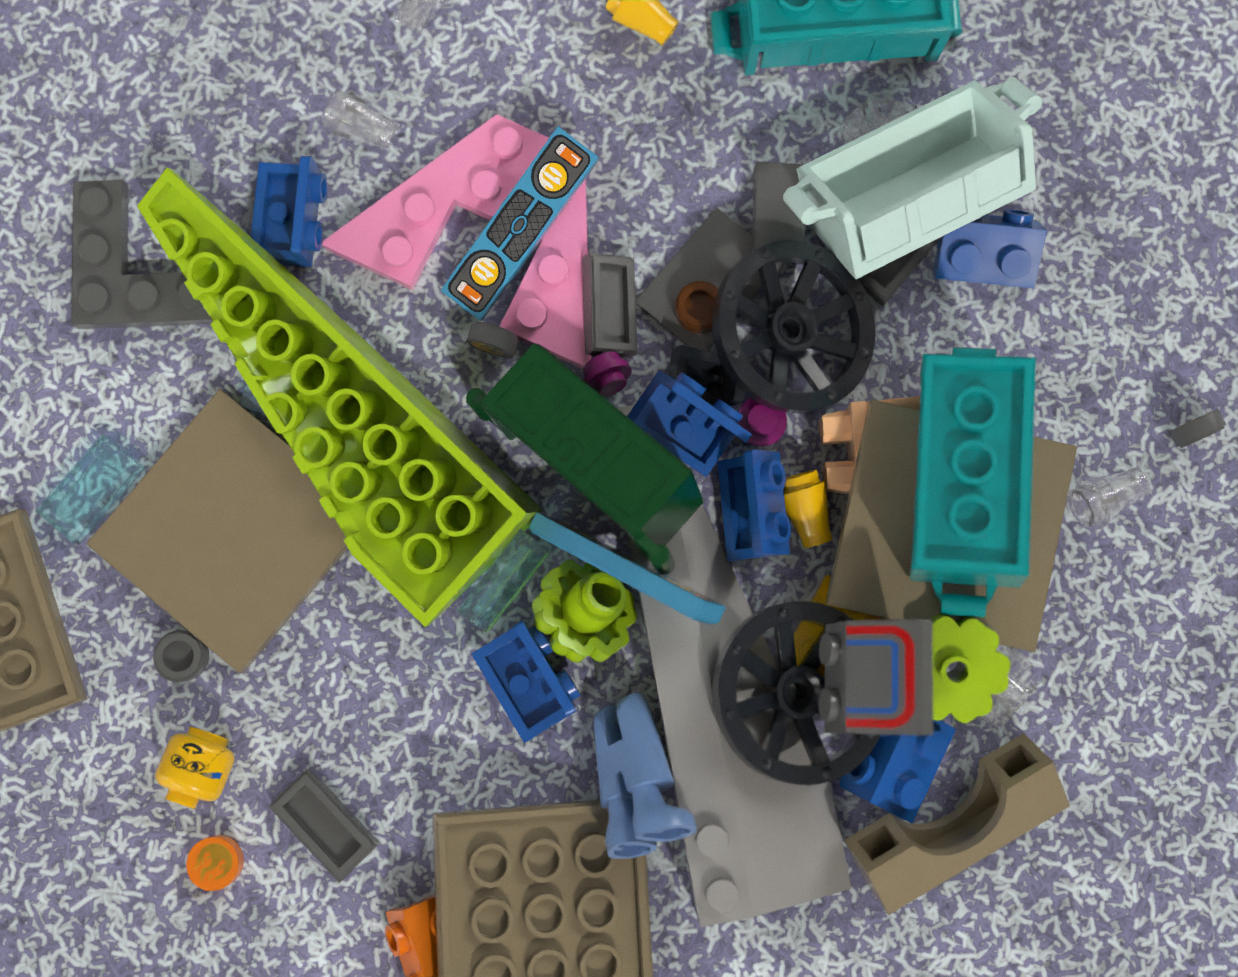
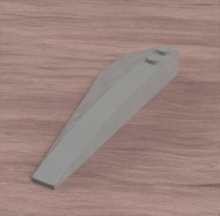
[617,405,851,927]

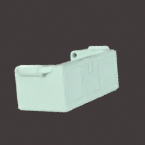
[783,77,1042,279]

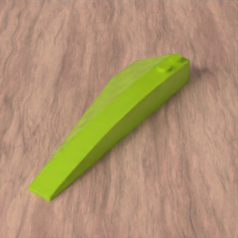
[137,167,544,627]

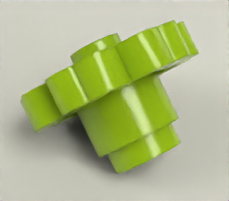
[532,560,637,663]
[930,613,1011,723]

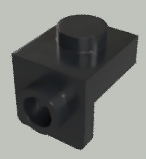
[668,345,749,406]

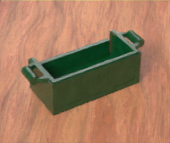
[466,343,703,575]

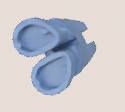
[594,692,697,859]

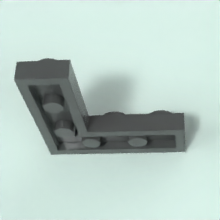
[71,180,213,329]

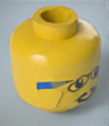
[155,727,235,809]

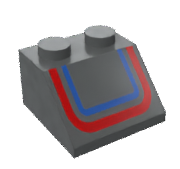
[819,619,933,735]

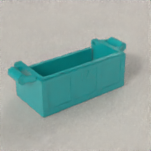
[710,0,962,76]
[910,347,1036,617]

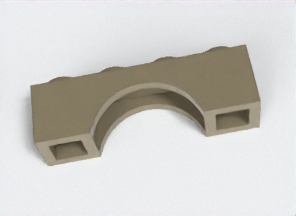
[844,733,1070,915]

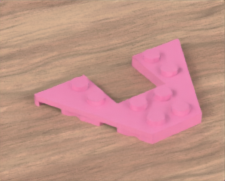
[322,114,591,369]

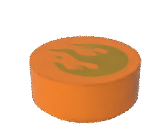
[186,835,244,891]

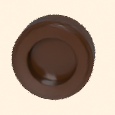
[675,281,718,334]

